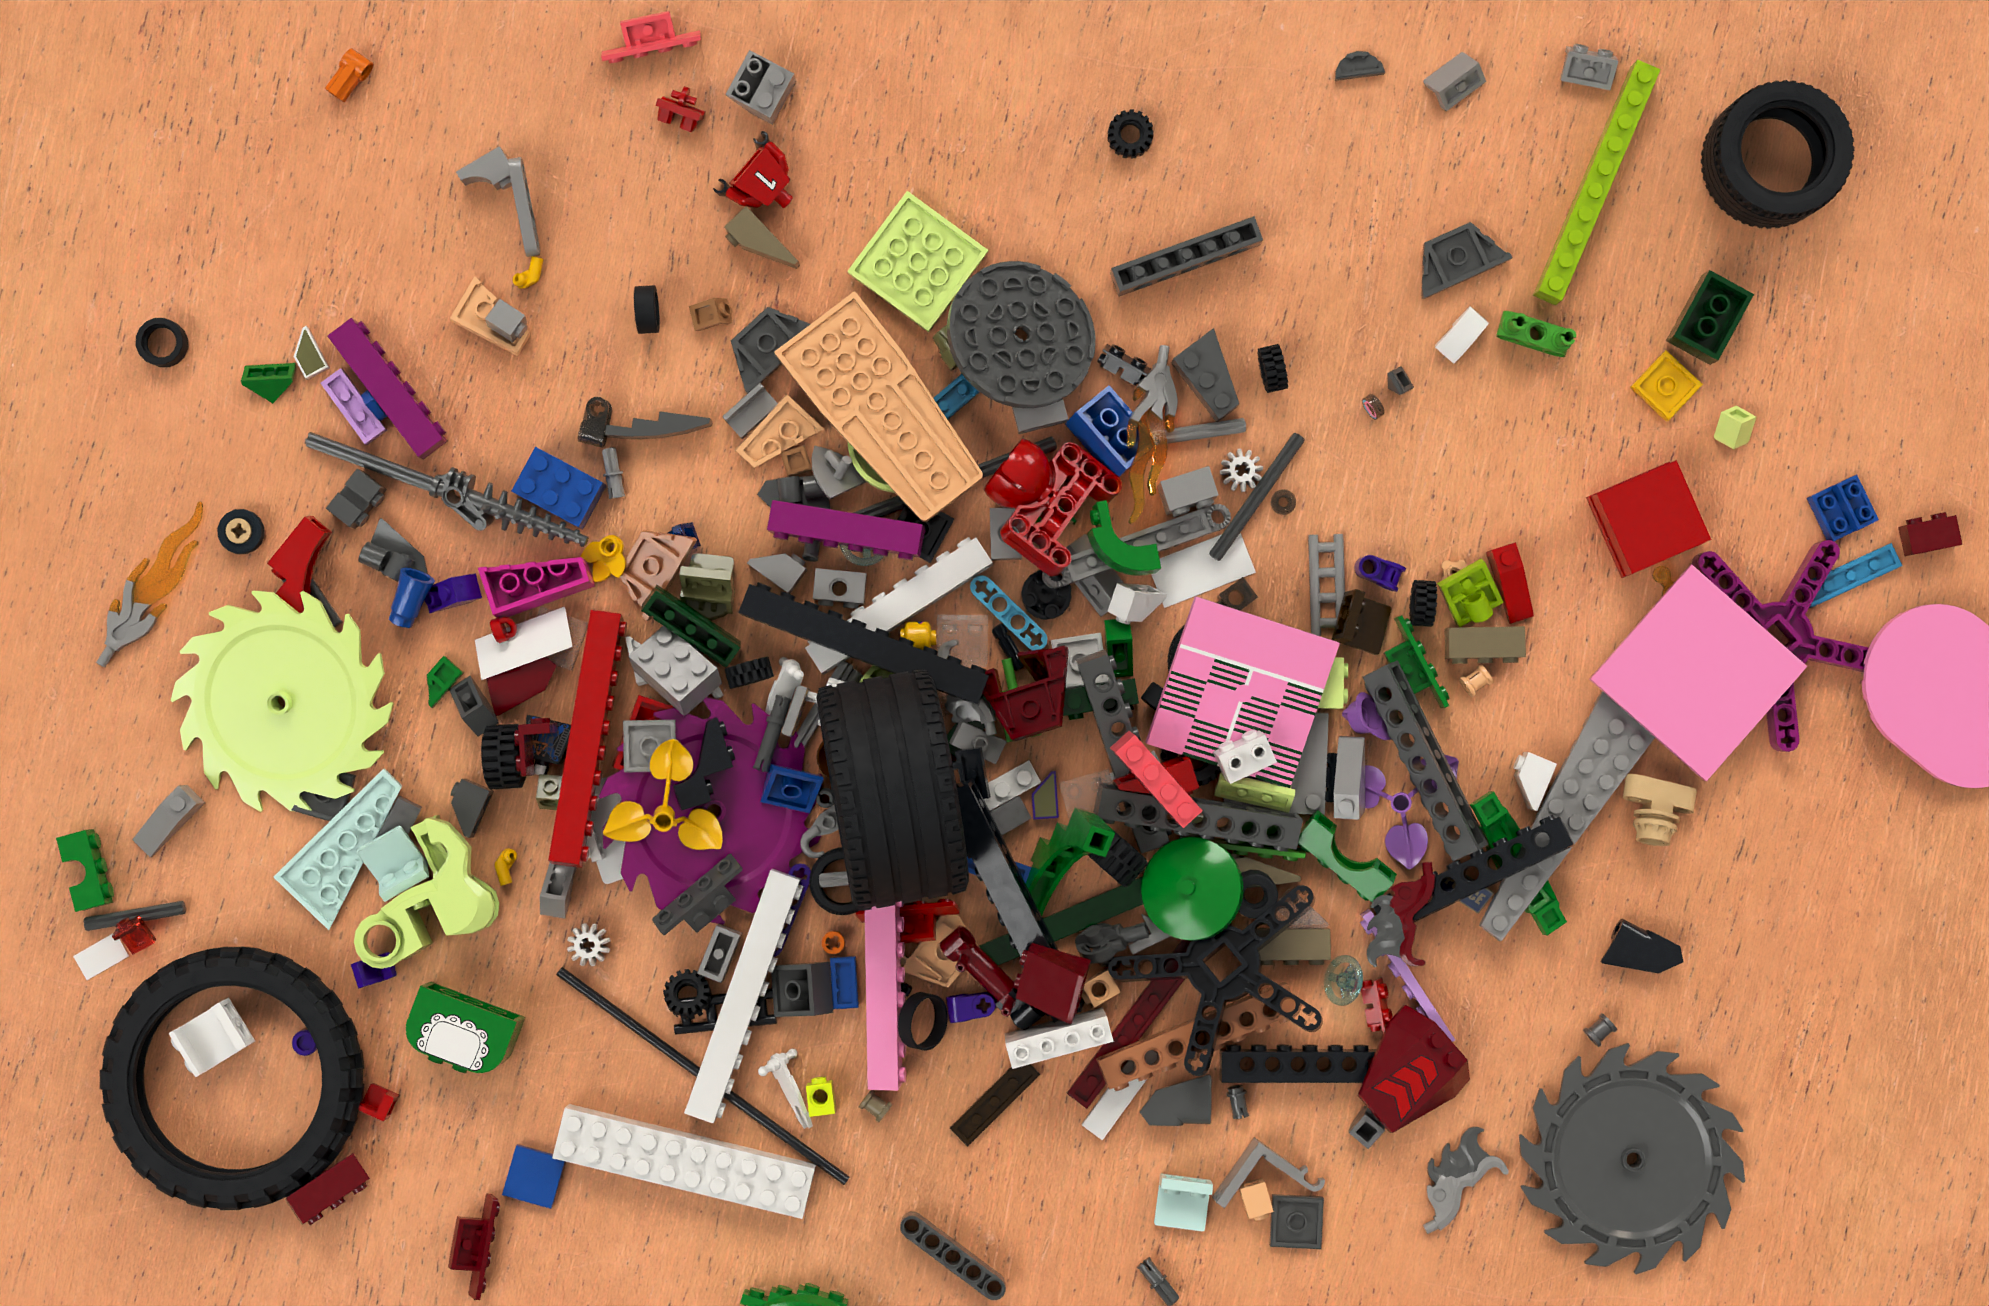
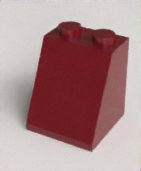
[1014,943,1091,1024]

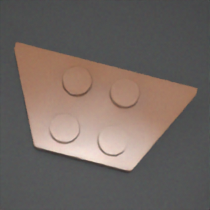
[620,530,697,621]

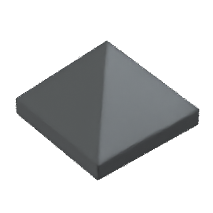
[1387,367,1414,395]

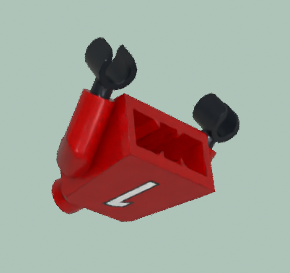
[713,131,793,208]

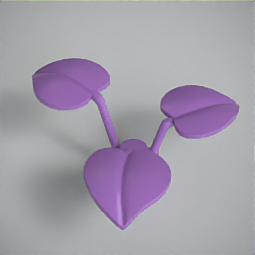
[1365,755,1459,869]

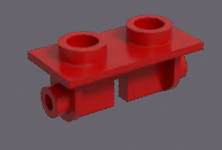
[1360,977,1393,1032]

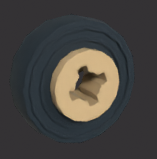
[217,509,265,554]

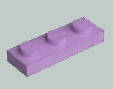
[320,368,387,445]

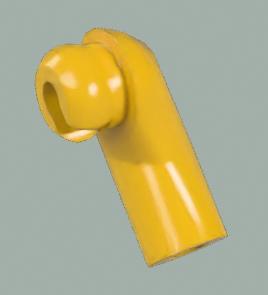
[512,256,544,289]
[494,848,518,886]

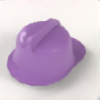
[1342,692,1391,740]

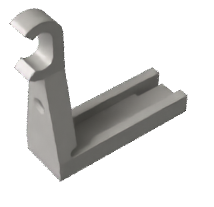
[1212,1137,1325,1209]

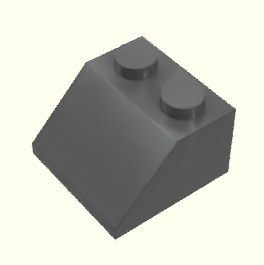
[771,962,833,1017]

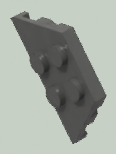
[1421,222,1513,299]
[731,307,810,394]

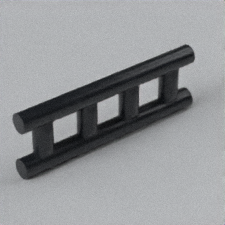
[674,988,777,1035]

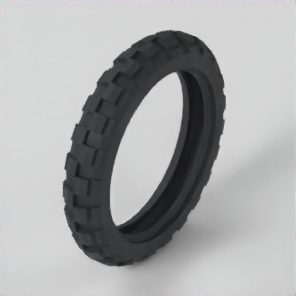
[100,946,365,1210]

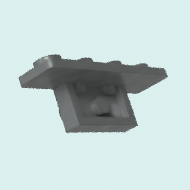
[652,854,743,935]

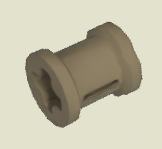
[858,1090,892,1123]

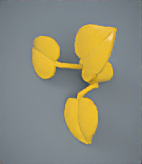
[603,739,723,850]

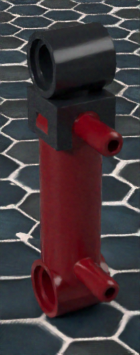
[940,926,1045,1030]

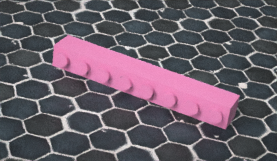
[865,901,906,1091]

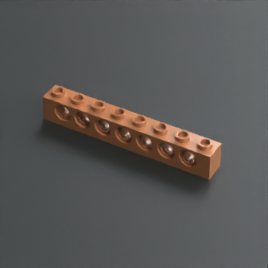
[1096,982,1296,1091]

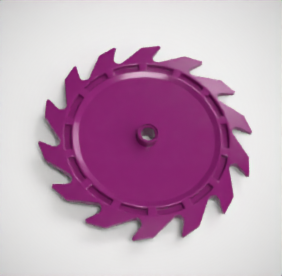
[598,697,822,925]

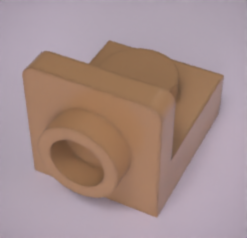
[689,298,732,331]

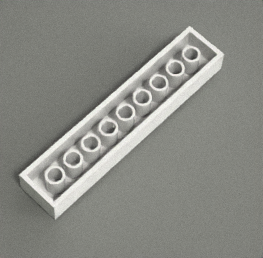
[552,1104,816,1219]

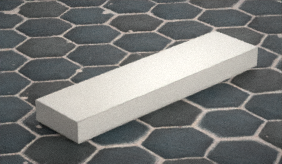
[1082,1050,1157,1140]

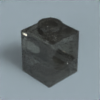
[1216,577,1258,610]

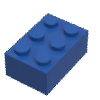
[511,447,607,530]

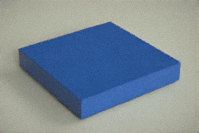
[502,1144,566,1209]

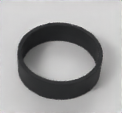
[898,992,948,1051]

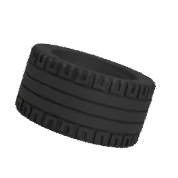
[1701,80,1855,229]

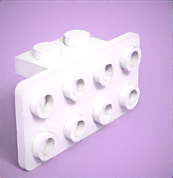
[586,776,625,884]

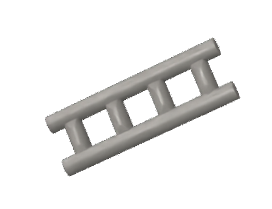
[1308,534,1345,636]

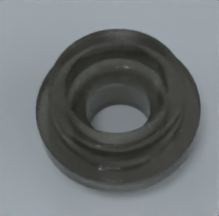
[1271,489,1296,515]

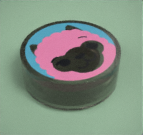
[1362,394,1385,420]

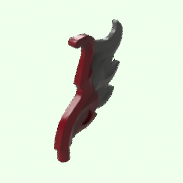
[1367,862,1436,967]

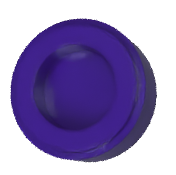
[292,1029,317,1056]

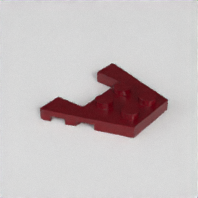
[984,645,1069,741]

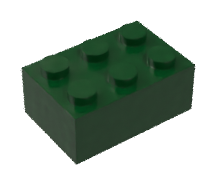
[1666,270,1754,365]

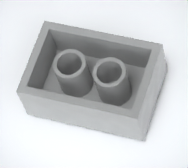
[628,626,722,716]

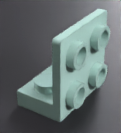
[357,826,429,902]
[1154,1173,1213,1231]

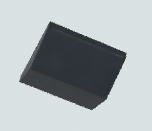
[897,505,954,563]

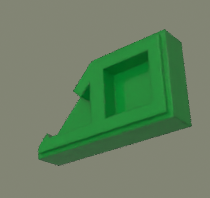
[427,656,464,708]

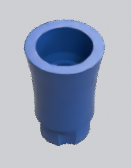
[389,568,435,628]

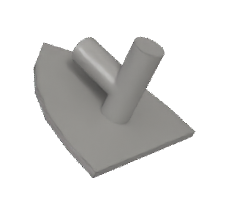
[811,446,866,500]

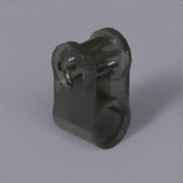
[578,397,612,448]

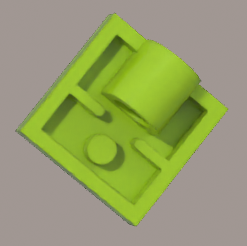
[1437,559,1504,627]

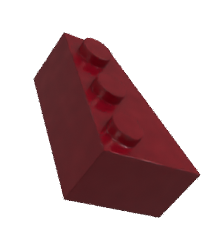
[285,1153,370,1225]

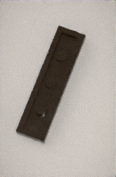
[950,1064,1040,1147]

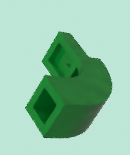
[1087,500,1161,576]

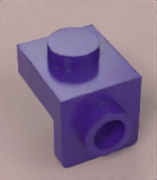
[351,952,397,989]

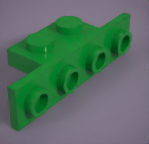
[1383,615,1450,708]

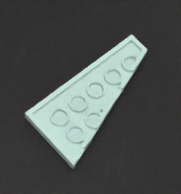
[274,768,402,930]

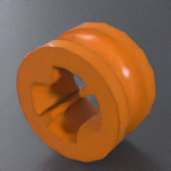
[822,931,845,954]

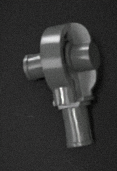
[1075,922,1149,967]

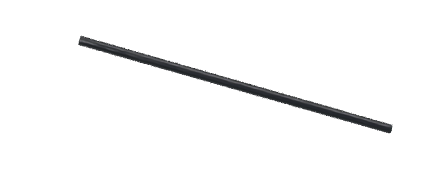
[556,967,850,1185]

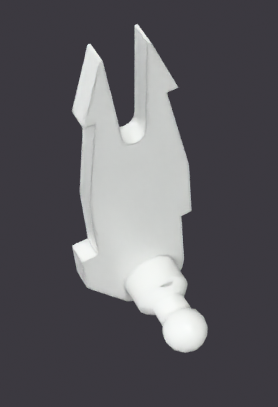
[765,657,804,715]
[758,1048,813,1129]

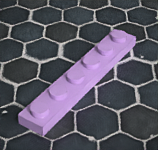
[1360,909,1455,1042]

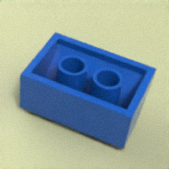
[1065,385,1159,477]

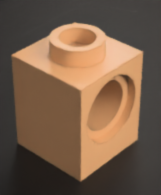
[1082,968,1121,1008]
[1239,1178,1274,1221]

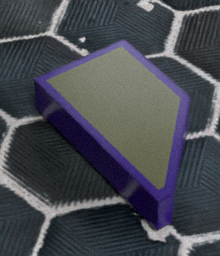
[1032,771,1059,820]

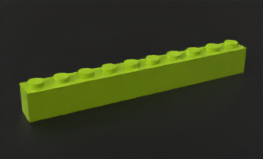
[1533,59,1661,305]

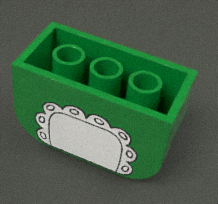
[406,982,526,1073]

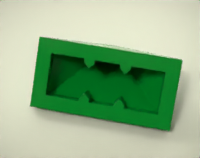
[241,363,296,404]

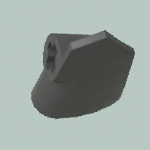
[757,475,830,509]
[358,518,428,582]
[1139,1074,1211,1126]

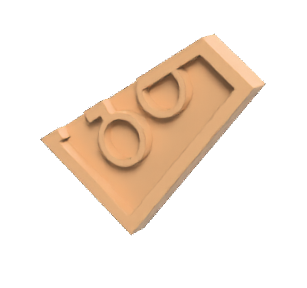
[450,276,530,356]
[736,394,824,468]

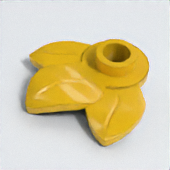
[580,535,626,582]

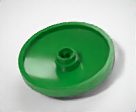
[1141,837,1243,941]

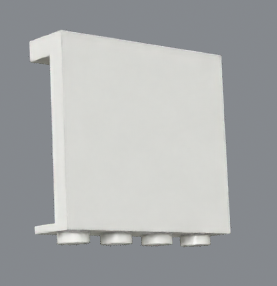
[1005,1007,1114,1069]

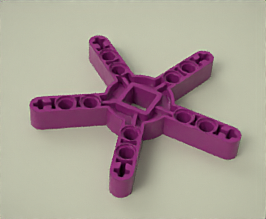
[1692,540,1869,752]

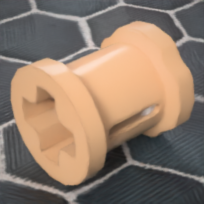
[1459,665,1494,697]

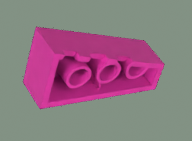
[478,557,595,618]

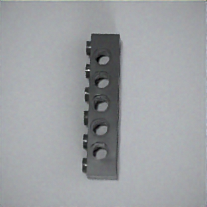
[1110,216,1263,297]

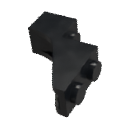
[672,717,735,811]

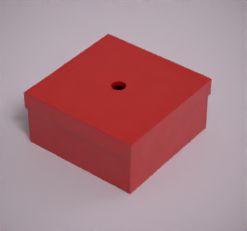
[1586,460,1712,578]

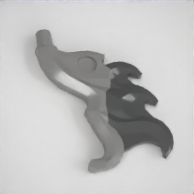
[1423,1127,1509,1234]

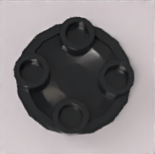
[1021,570,1071,620]

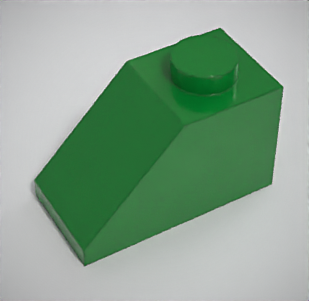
[1104,619,1133,677]

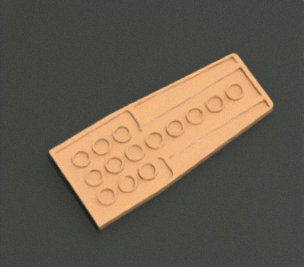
[774,291,983,522]

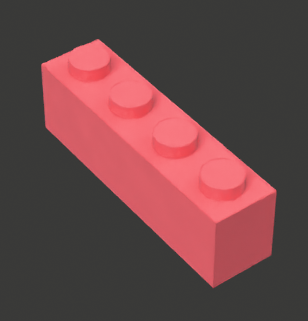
[1110,731,1202,828]

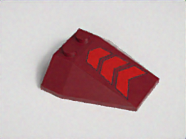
[1358,1005,1470,1133]

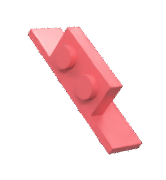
[601,11,701,63]

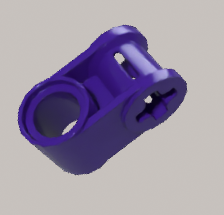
[1354,555,1406,592]
[946,992,996,1023]

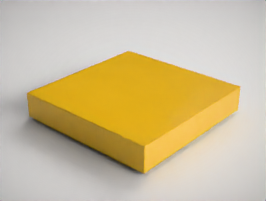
[1630,350,1703,422]

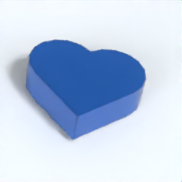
[361,390,387,421]

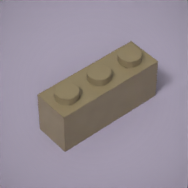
[1444,626,1526,664]
[1256,928,1331,965]

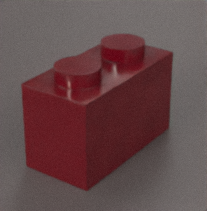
[1898,512,1963,557]

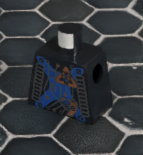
[526,715,571,775]

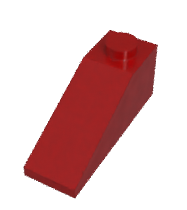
[1486,542,1534,624]
[1113,755,1199,795]

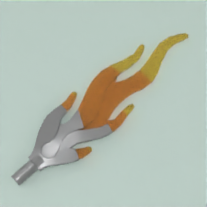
[1127,345,1178,524]

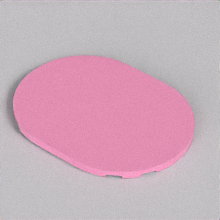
[1862,604,1989,788]

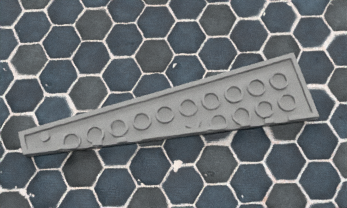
[1479,691,1655,941]

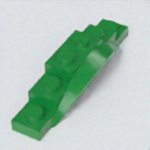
[1470,791,1567,936]
[740,1283,848,1306]

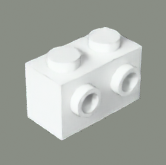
[1213,730,1277,784]

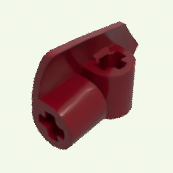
[486,656,557,716]

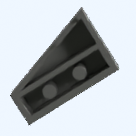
[1171,328,1239,422]

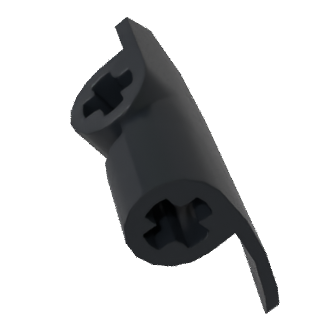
[1600,919,1684,974]

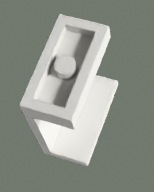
[169,998,255,1077]

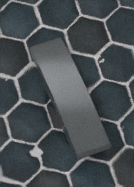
[605,411,712,439]

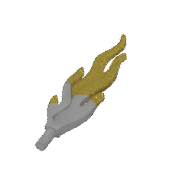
[96,502,203,667]

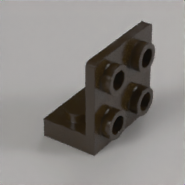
[1332,589,1391,655]

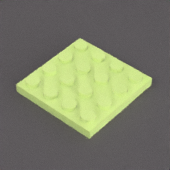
[847,191,989,332]

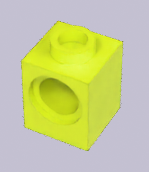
[806,1077,836,1117]

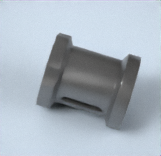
[1583,1013,1618,1047]

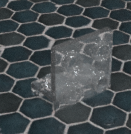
[937,614,988,667]
[1059,769,1121,821]

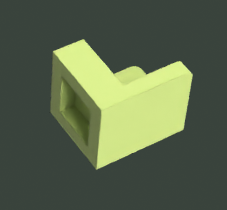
[1714,406,1756,449]

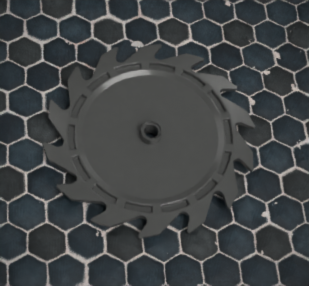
[1519,1043,1745,1274]

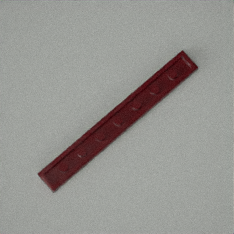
[1066,940,1191,1109]

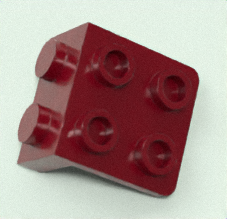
[514,718,558,777]

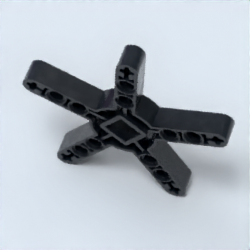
[1108,885,1323,1076]

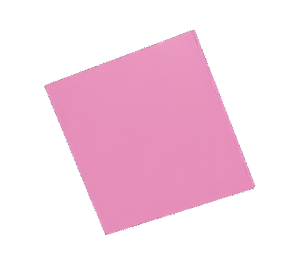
[1589,565,1807,781]

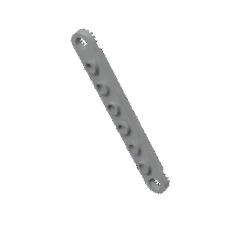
[1042,504,1231,589]

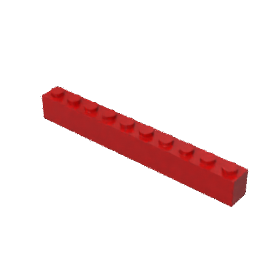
[548,610,627,868]

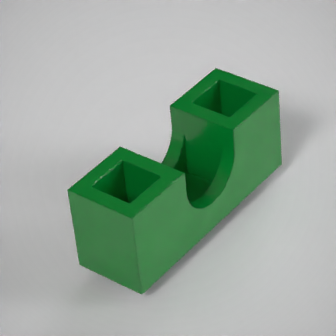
[56,829,114,912]

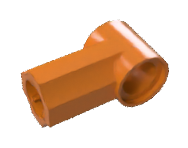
[325,48,374,102]

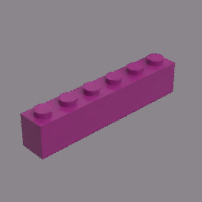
[327,318,448,460]
[767,500,925,561]

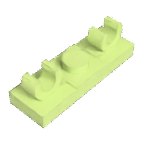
[1214,773,1295,813]

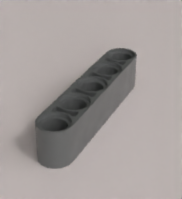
[900,1211,1006,1300]

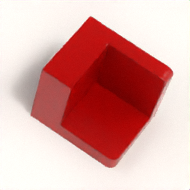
[358,1083,399,1122]

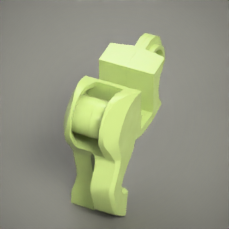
[354,815,499,969]

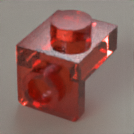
[112,915,156,955]

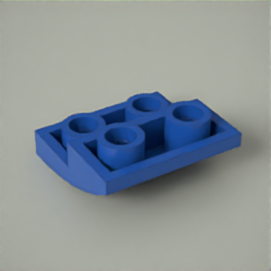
[1806,475,1879,541]

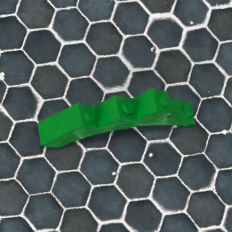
[1026,808,1115,916]

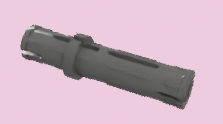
[753,695,792,773]

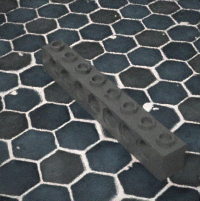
[1075,649,1172,854]
[1363,660,1488,861]
[1093,782,1303,852]

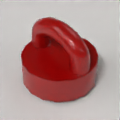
[490,617,517,643]

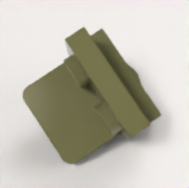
[679,553,735,621]

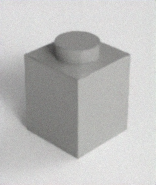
[485,299,528,343]

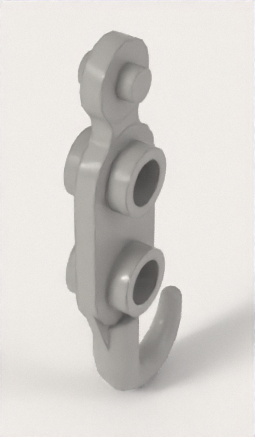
[800,805,839,858]

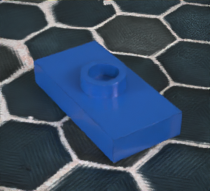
[830,956,859,1009]

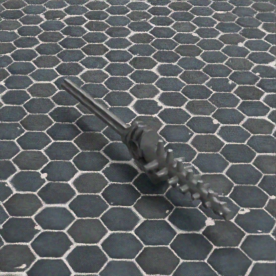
[305,432,589,547]

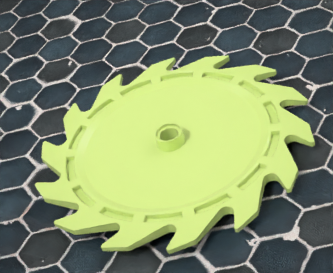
[171,590,394,812]

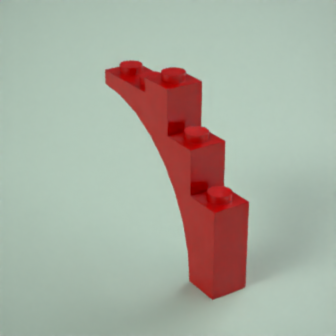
[267,516,332,613]

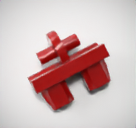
[655,86,706,132]

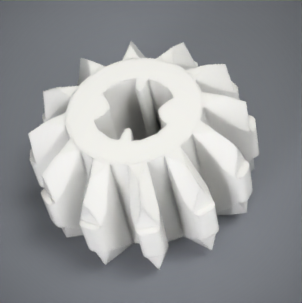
[1220,449,1263,492]
[567,923,611,966]

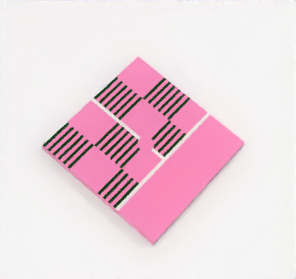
[1145,596,1340,788]

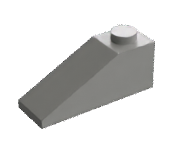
[1334,736,1365,820]
[132,785,205,857]

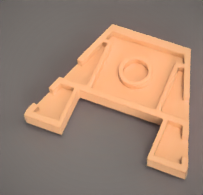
[901,896,980,988]

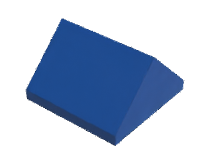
[760,764,823,813]

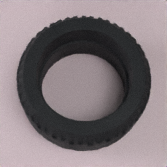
[809,847,858,915]

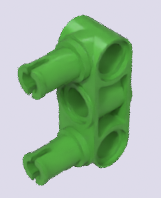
[1496,311,1576,357]

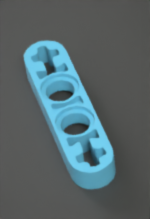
[970,575,1048,650]

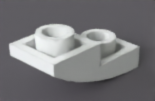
[1435,306,1489,364]

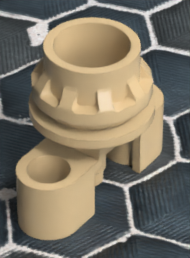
[1623,774,1697,846]

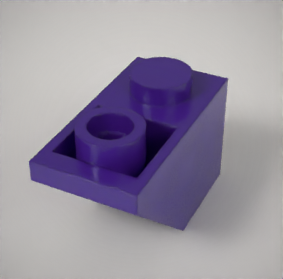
[425,573,482,613]

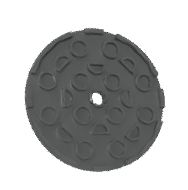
[947,261,1095,408]

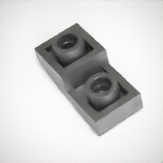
[376,796,422,838]
[990,796,1031,835]

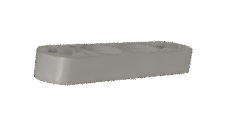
[508,157,540,257]

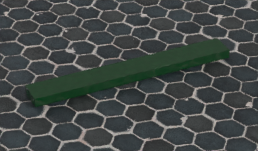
[979,876,1143,965]

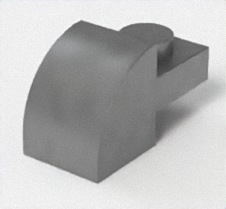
[1349,1106,1385,1149]

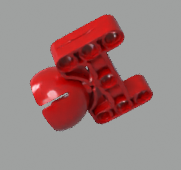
[983,438,1122,576]

